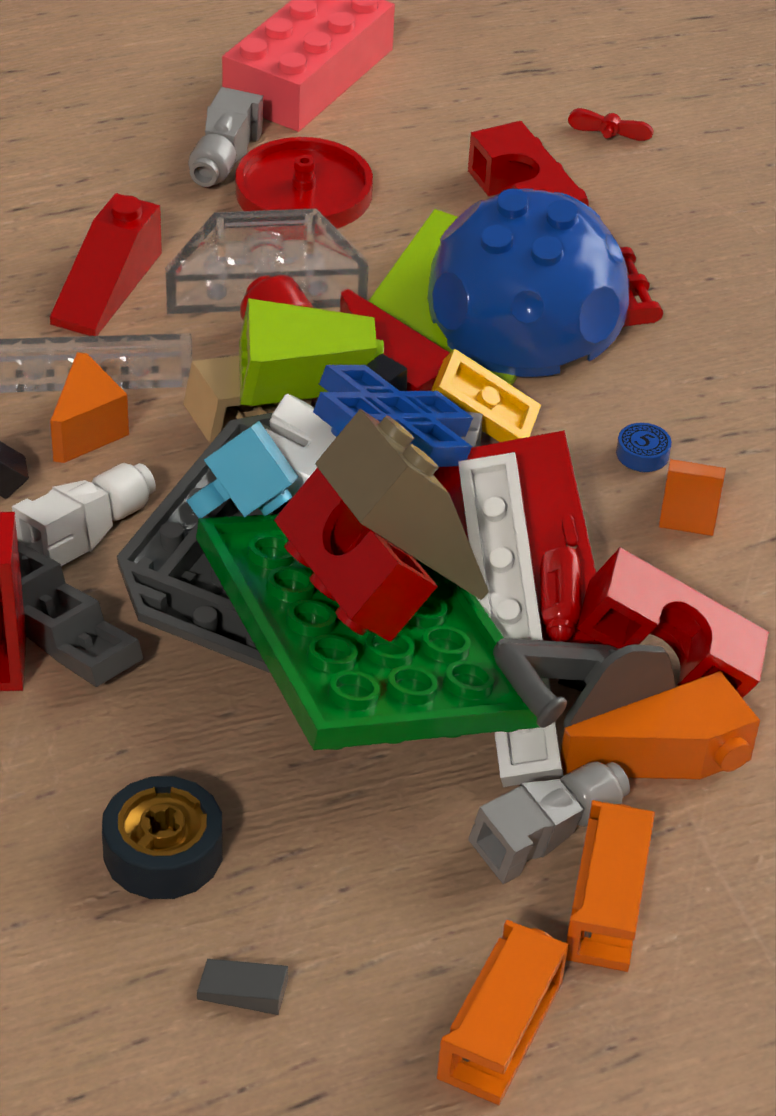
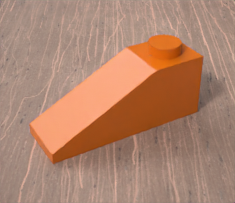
[560,671,760,780]

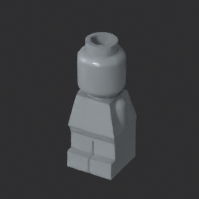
[188,87,263,187]
[468,762,630,884]

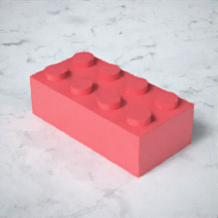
[222,0,395,132]

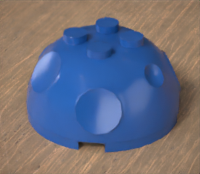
[427,188,629,377]

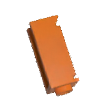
[566,800,655,972]
[437,920,568,1105]

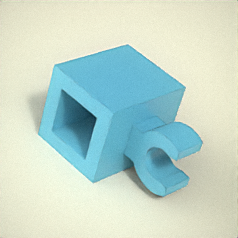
[186,421,299,518]

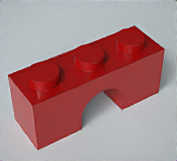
[468,121,589,206]
[274,467,438,642]
[577,547,769,698]

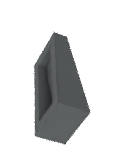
[197,959,288,1015]

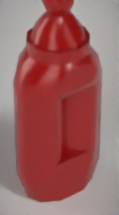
[540,547,581,642]

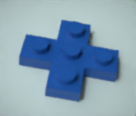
[313,365,473,470]

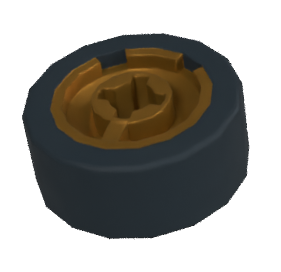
[102,776,223,899]

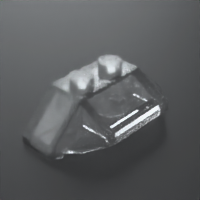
[165,209,369,314]

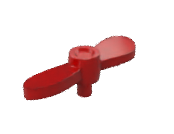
[568,108,654,141]

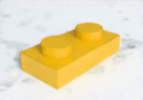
[431,349,541,442]

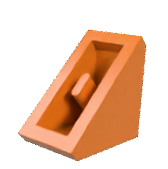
[50,352,129,463]
[659,459,726,536]

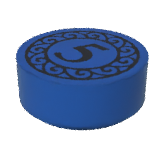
[616,423,672,472]

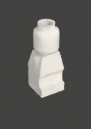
[12,463,156,566]

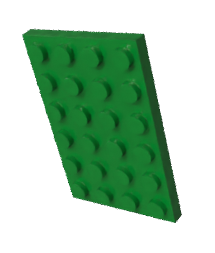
[196,514,540,750]

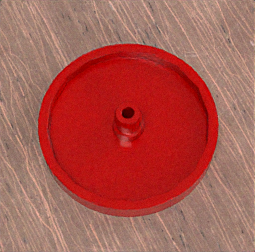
[235,137,373,233]

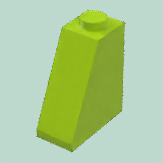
[239,298,384,406]

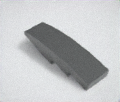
[18,541,144,687]

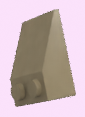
[315,409,489,600]

